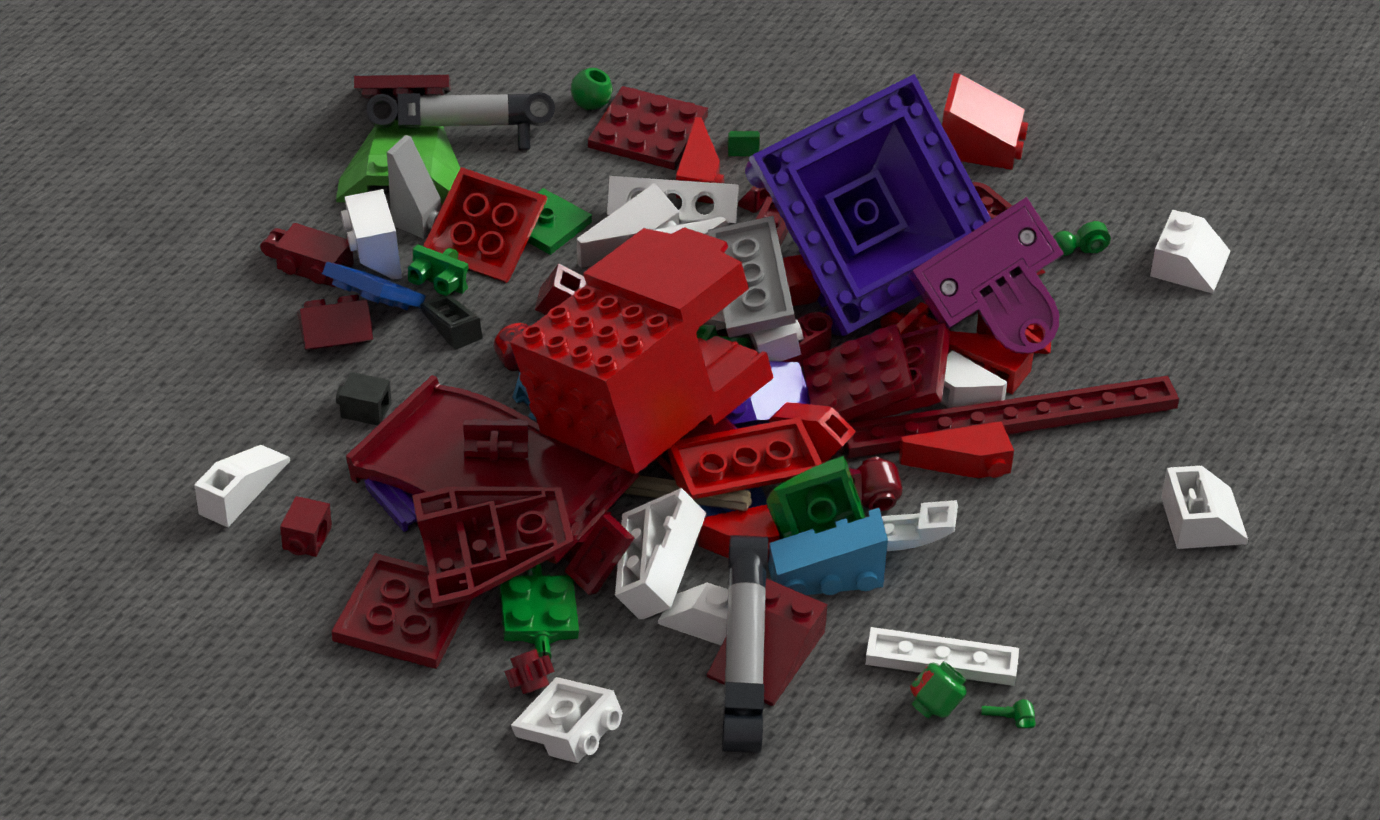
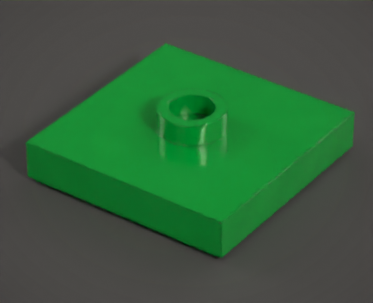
[528,188,592,255]

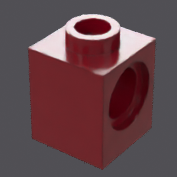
[280,496,332,557]

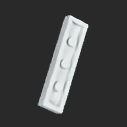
[865,627,1019,686]

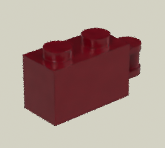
[260,223,354,287]

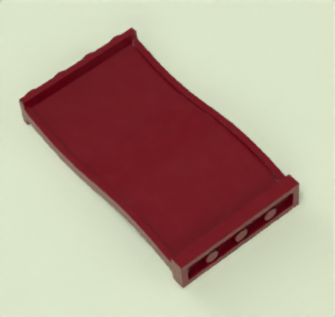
[346,375,639,564]

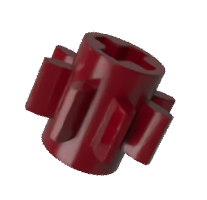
[504,649,555,694]

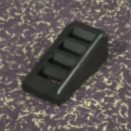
[420,295,483,349]

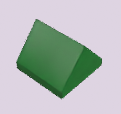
[727,131,760,156]

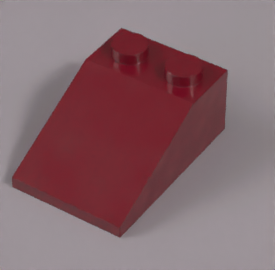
[707,578,827,706]

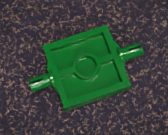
[499,563,579,659]

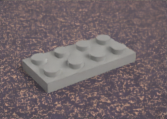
[708,216,796,337]

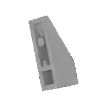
[387,135,441,239]

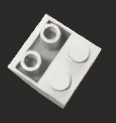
[1161,466,1248,549]

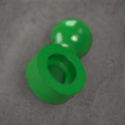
[1053,221,1111,256]

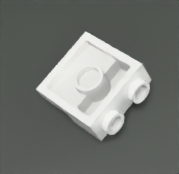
[511,677,623,763]

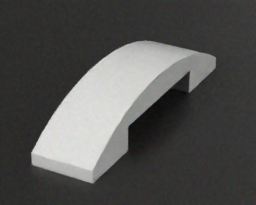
[865,500,958,551]

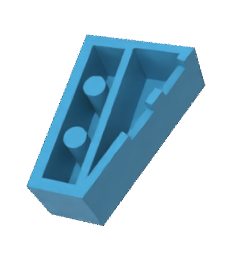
[768,508,888,595]

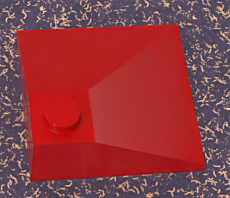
[423,167,548,283]

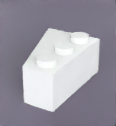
[615,488,706,619]

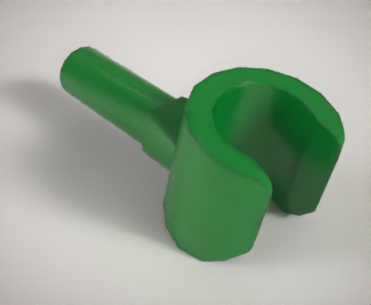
[981,699,1036,728]

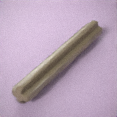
[624,475,752,511]

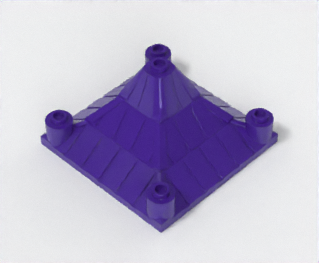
[745,74,991,336]

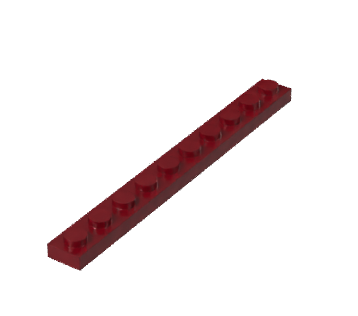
[844,376,1179,458]

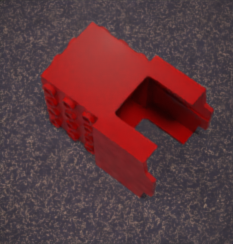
[510,227,774,474]

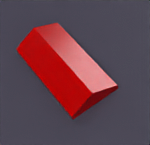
[668,417,822,500]

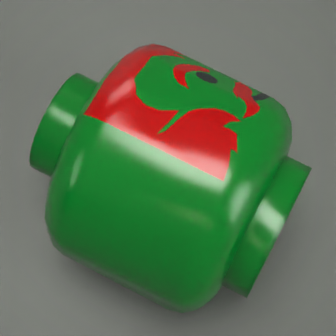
[910,661,966,718]

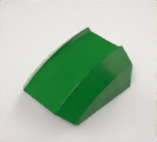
[766,456,865,539]

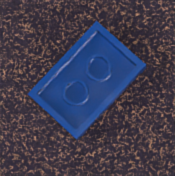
[322,262,426,310]

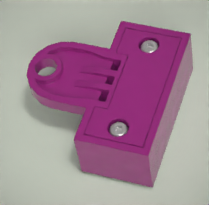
[908,197,1064,354]

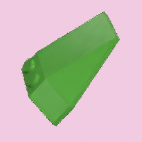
[336,121,460,205]

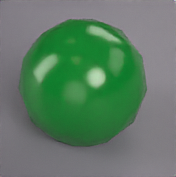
[570,67,613,110]

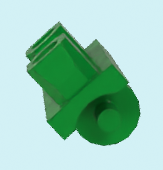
[408,244,469,296]

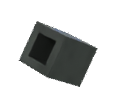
[336,372,392,426]

